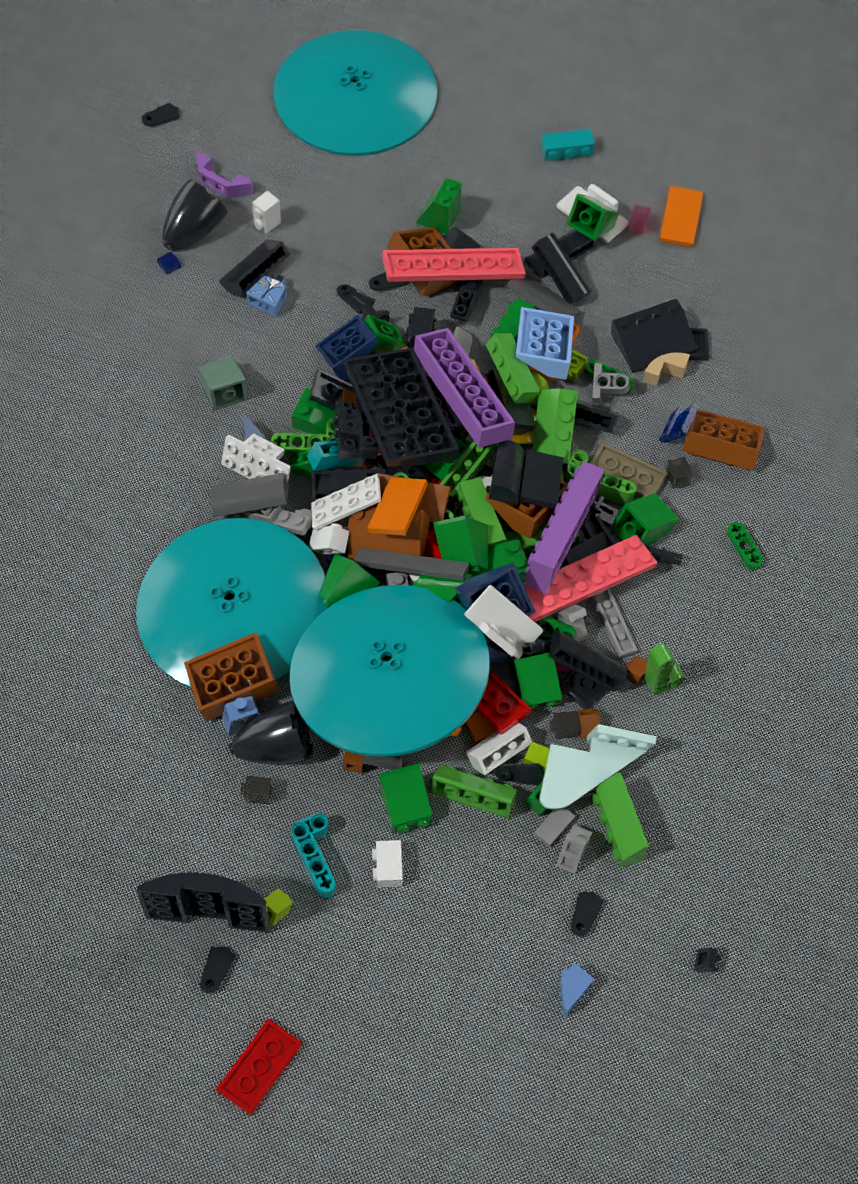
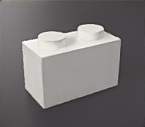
[252,191,281,234]
[309,524,349,555]
[372,840,403,888]

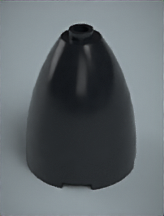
[162,179,228,250]
[229,701,313,764]

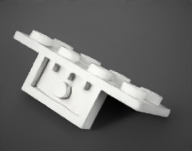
[556,183,629,243]
[221,433,291,484]
[311,474,381,530]
[464,585,543,659]

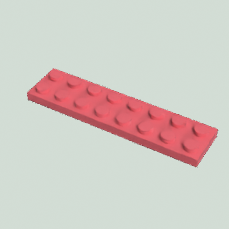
[382,248,525,282]
[524,535,657,622]

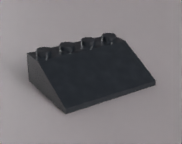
[611,299,698,373]

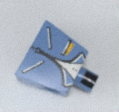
[246,275,287,317]
[222,696,261,736]

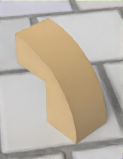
[643,353,690,386]

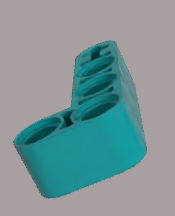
[291,813,336,899]

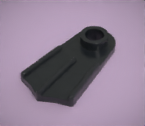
[142,102,179,126]
[369,272,408,291]
[337,284,374,314]
[496,763,544,786]
[570,892,604,937]
[200,946,236,994]

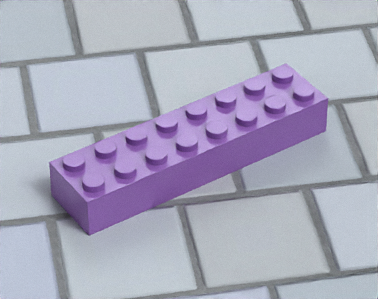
[414,328,515,448]
[524,462,605,594]

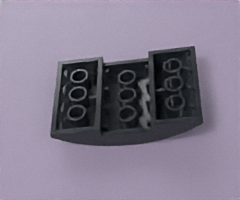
[137,872,271,933]

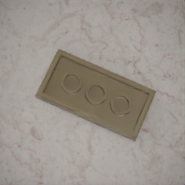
[589,442,668,498]

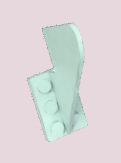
[539,724,656,809]

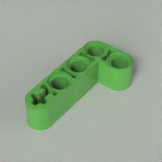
[271,418,336,455]
[564,450,636,505]
[644,643,686,695]

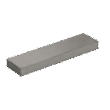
[591,588,638,659]

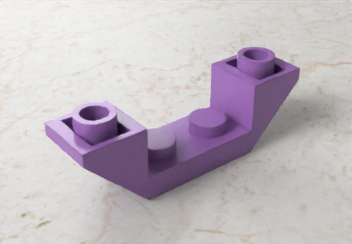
[196,152,253,198]

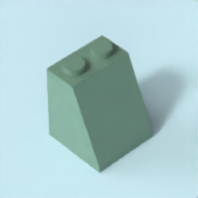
[198,357,247,411]

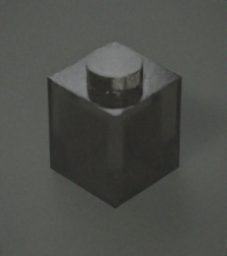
[666,457,692,489]
[549,711,580,739]
[241,776,272,805]

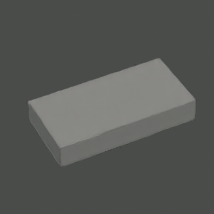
[534,807,575,847]

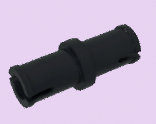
[645,545,683,566]
[522,639,552,655]

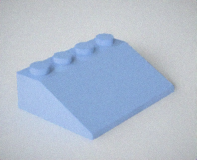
[516,307,574,380]

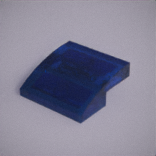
[658,402,699,443]

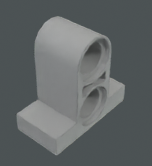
[592,363,630,403]
[552,604,588,642]
[556,824,593,874]

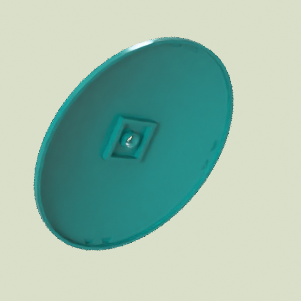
[273,30,437,156]
[136,518,328,688]
[290,585,490,757]

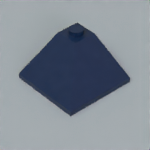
[315,315,378,382]
[455,563,536,643]

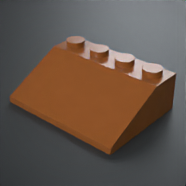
[387,227,461,295]
[682,408,765,470]
[485,462,568,539]
[348,506,430,569]
[183,632,280,721]

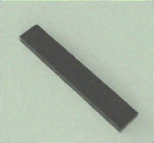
[354,548,470,581]

